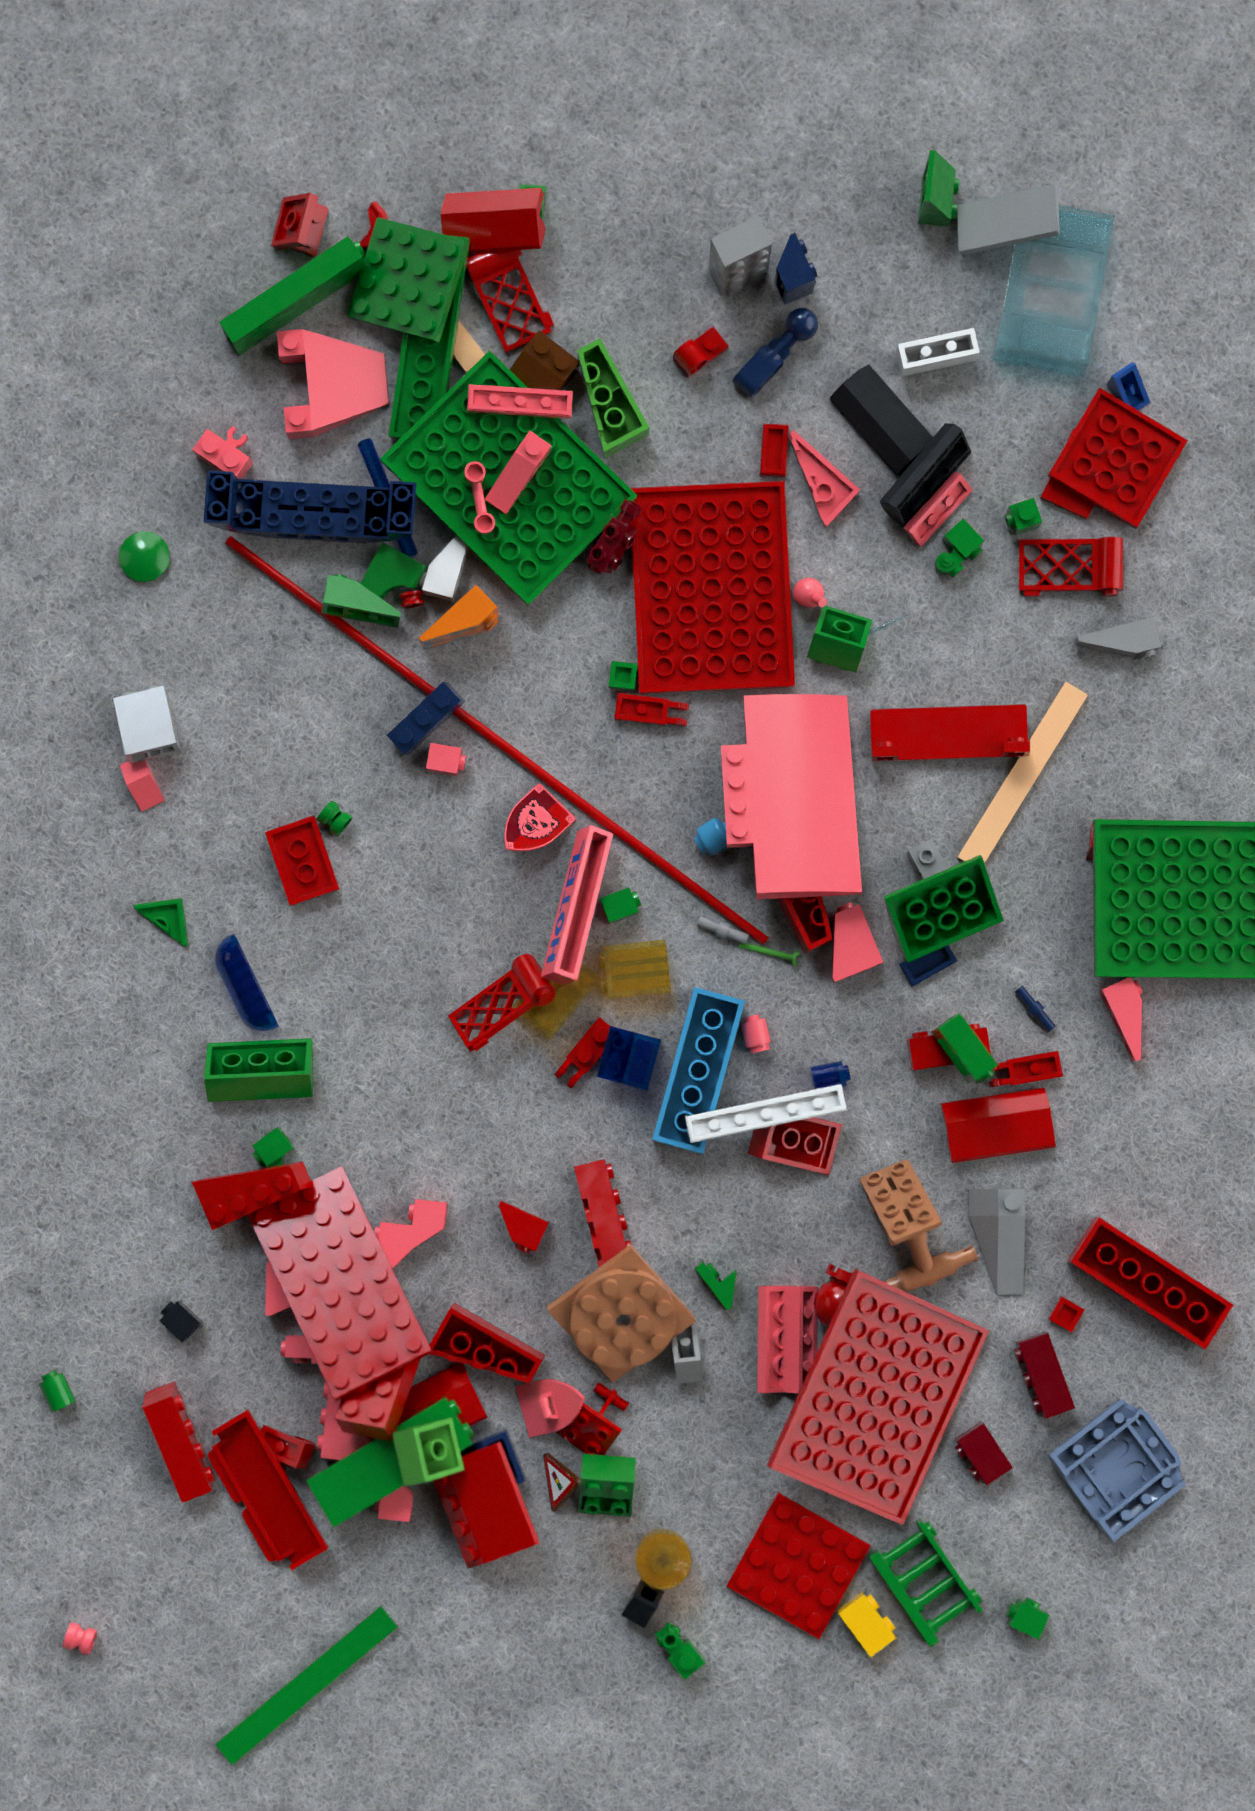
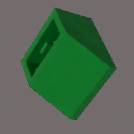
[578,1454,636,1517]

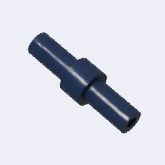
[1015,985,1056,1032]

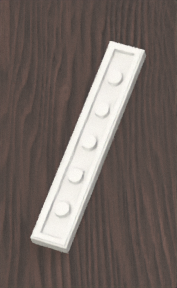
[685,1084,847,1143]

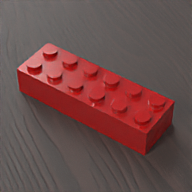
[1067,1217,1234,1350]

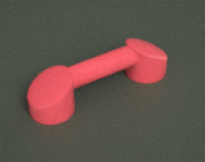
[464,461,495,534]

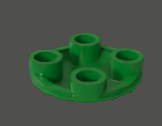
[118,531,170,582]

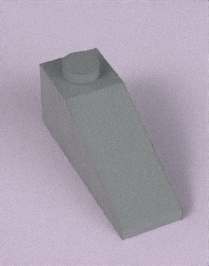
[1074,617,1161,659]

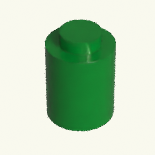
[39,1370,76,1413]

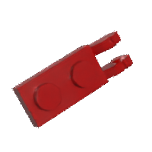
[614,693,689,727]
[554,1017,619,1089]
[989,1051,1063,1087]

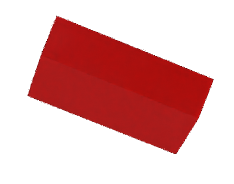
[440,188,546,253]
[941,1088,1056,1163]
[398,1362,488,1426]

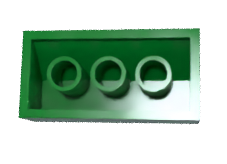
[204,1038,314,1102]

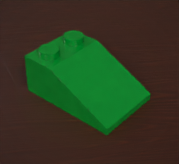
[918,150,960,227]

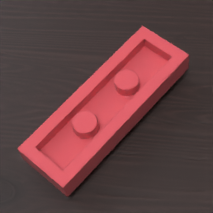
[903,471,973,547]

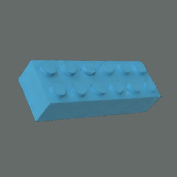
[652,987,745,1154]

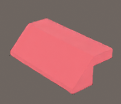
[757,1285,817,1393]

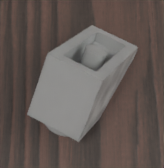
[672,1322,703,1384]

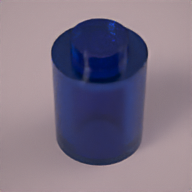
[810,1061,851,1090]

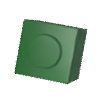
[600,887,642,924]

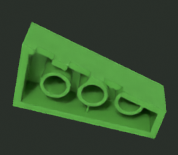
[577,338,650,459]

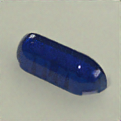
[215,933,279,1031]

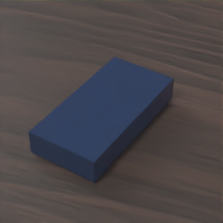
[899,945,957,987]

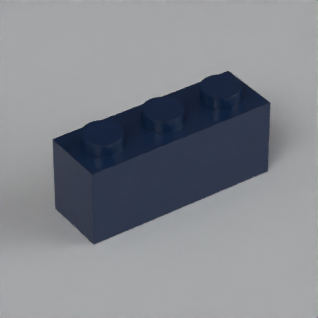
[387,682,466,755]

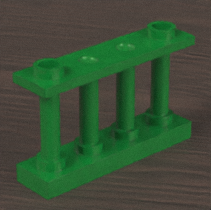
[868,1519,983,1647]

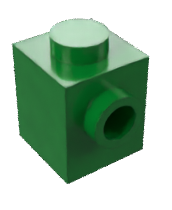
[1005,498,1042,536]
[1006,1597,1050,1640]

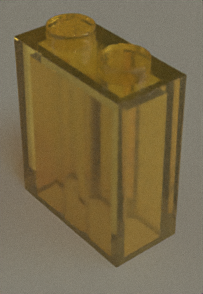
[598,939,671,1000]

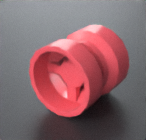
[63,1622,97,1656]

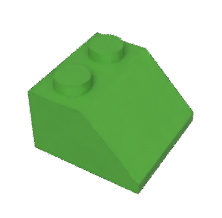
[392,1417,464,1486]

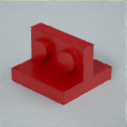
[271,193,328,257]

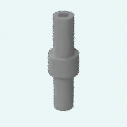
[697,916,749,944]

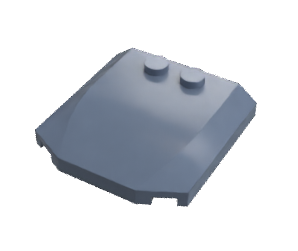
[1047,1399,1185,1542]

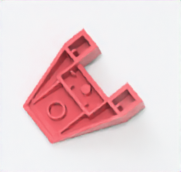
[277,329,389,439]

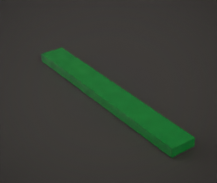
[215,1605,398,1765]

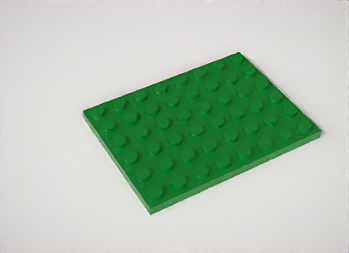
[380,350,637,606]
[1093,819,1255,979]

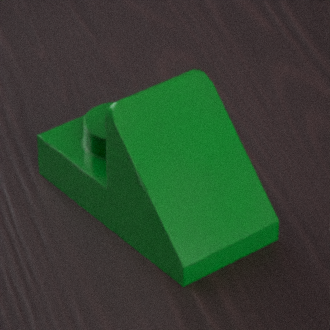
[695,1261,737,1311]

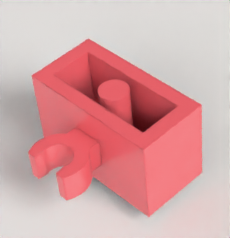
[192,426,253,479]

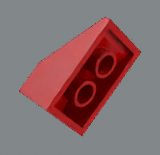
[747,1117,842,1175]

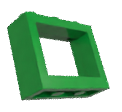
[931,1013,998,1084]

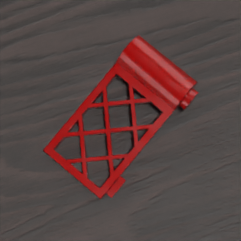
[466,250,554,353]
[1019,537,1123,597]
[448,954,556,1052]

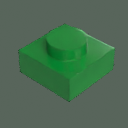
[608,661,637,691]

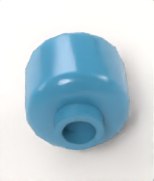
[694,818,728,856]

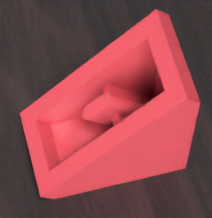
[120,760,165,812]

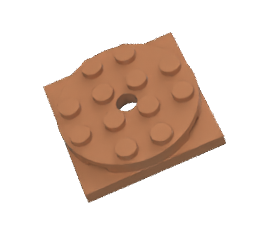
[547,1244,696,1382]

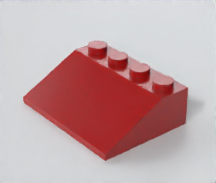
[433,1442,540,1569]

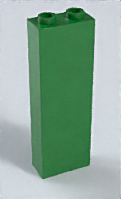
[219,236,365,356]
[306,1396,475,1528]

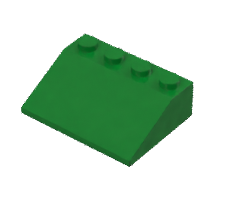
[884,855,1004,962]

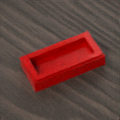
[760,423,789,477]

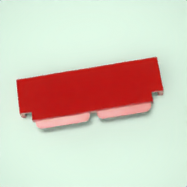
[208,1409,329,1571]

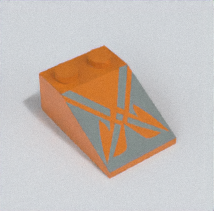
[419,585,500,650]

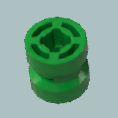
[316,800,353,837]

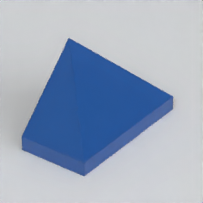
[1106,362,1151,411]

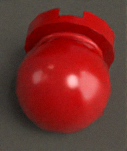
[813,1263,852,1328]

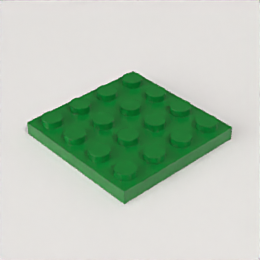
[347,217,470,343]

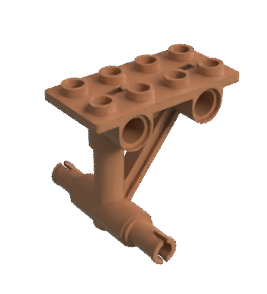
[860,1159,979,1293]

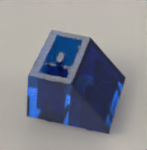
[597,1026,661,1091]

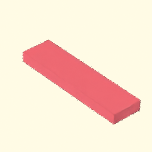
[467,384,573,419]

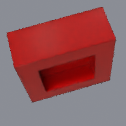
[1048,1296,1085,1332]

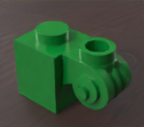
[935,518,984,578]
[252,1127,295,1167]
[654,1622,705,1680]

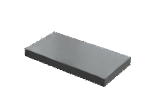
[957,183,1060,255]

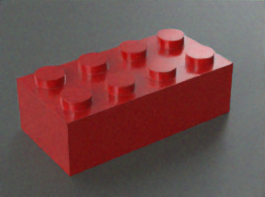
[335,1358,421,1442]

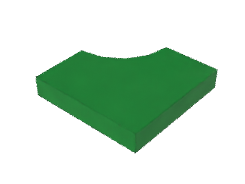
[360,542,427,599]

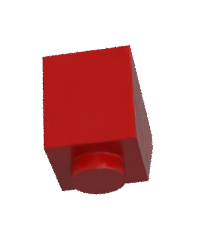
[499,1201,549,1254]

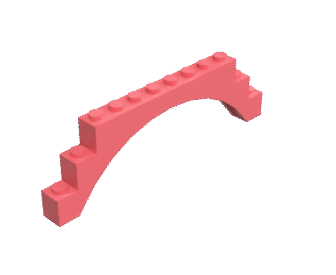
[317,1199,448,1522]

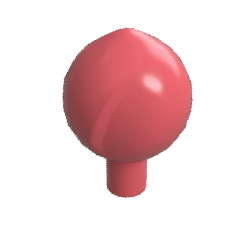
[793,577,827,609]

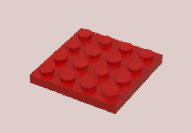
[1047,387,1188,529]
[726,1492,871,1639]

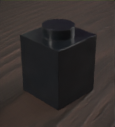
[159,1300,203,1342]
[621,1578,665,1628]

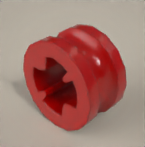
[399,590,424,609]

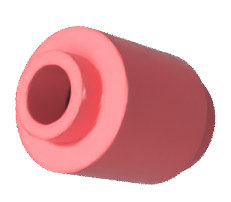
[740,1014,771,1054]

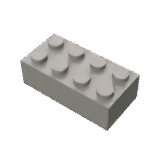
[708,216,772,295]

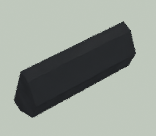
[830,364,933,475]
[879,423,971,528]

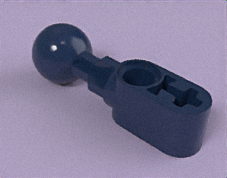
[732,308,818,399]

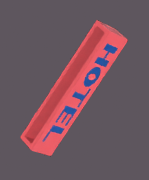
[541,825,613,985]

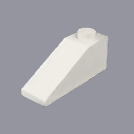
[419,536,468,602]

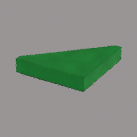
[134,898,188,947]

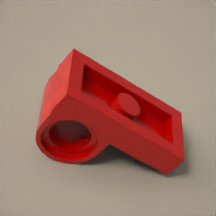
[672,326,729,378]
[261,1425,316,1469]

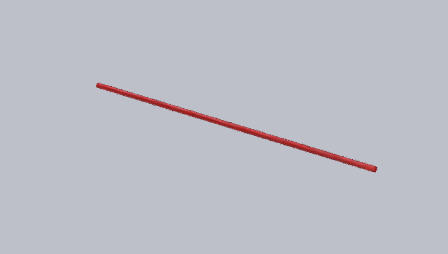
[225,536,769,945]

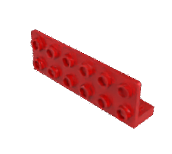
[870,704,1030,762]

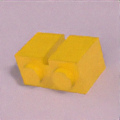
[837,1591,896,1657]

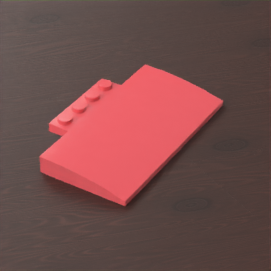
[721,694,862,900]

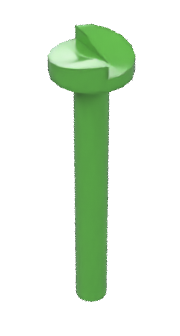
[739,942,799,966]

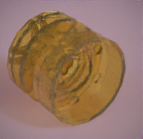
[635,1528,692,1590]

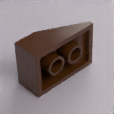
[509,330,580,390]

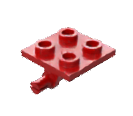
[555,1382,630,1455]

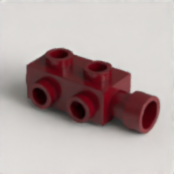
[586,498,643,575]

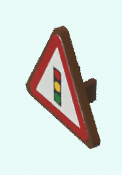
[543,1453,581,1512]

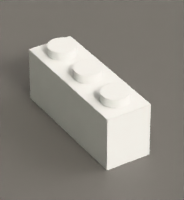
[896,328,980,377]

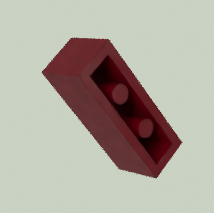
[1013,1331,1075,1419]

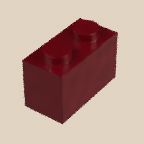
[955,1421,1013,1485]

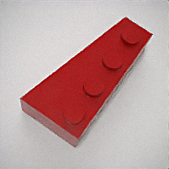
[574,1159,631,1268]
[192,1161,313,1230]
[429,1302,546,1383]
[142,1381,215,1503]

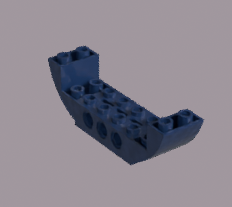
[203,470,417,544]

